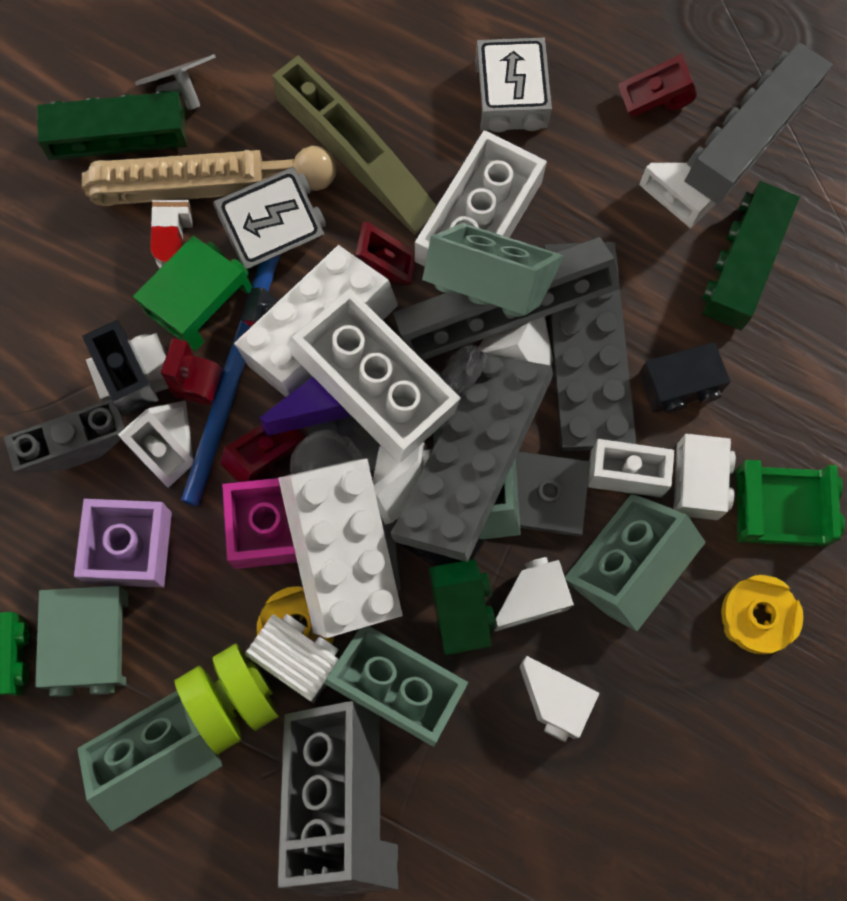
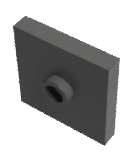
[516,451,590,537]

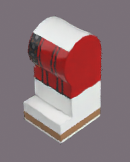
[151,200,193,268]

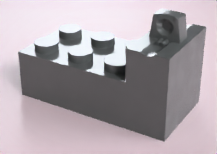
[278,701,398,897]

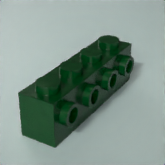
[37,91,187,160]
[701,181,800,331]

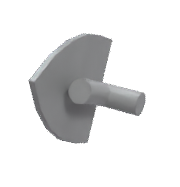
[135,55,216,110]

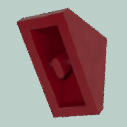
[356,221,416,286]

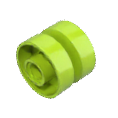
[175,643,279,755]

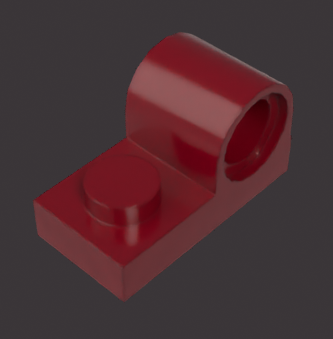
[618,53,697,118]
[160,338,224,405]
[220,424,305,482]

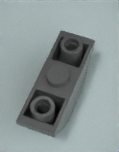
[3,399,126,474]

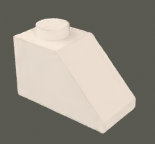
[639,163,716,229]
[373,442,433,524]
[494,557,574,631]
[519,656,599,742]

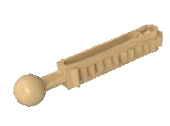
[82,146,337,206]

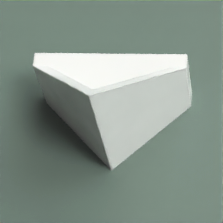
[475,316,553,366]
[118,400,194,488]

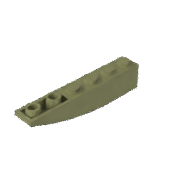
[272,55,437,235]

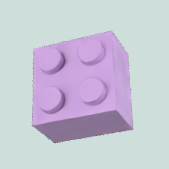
[74,499,172,588]

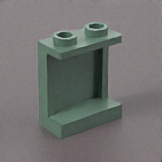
[36,586,128,697]

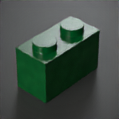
[429,559,496,655]

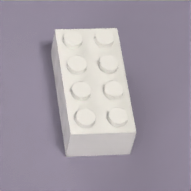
[415,130,547,266]
[234,245,398,397]
[292,289,461,464]
[278,458,403,638]

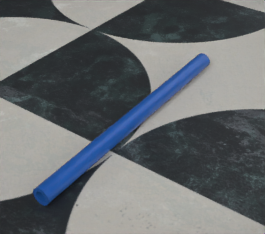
[181,254,281,506]

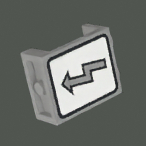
[475,38,552,132]
[213,167,326,270]

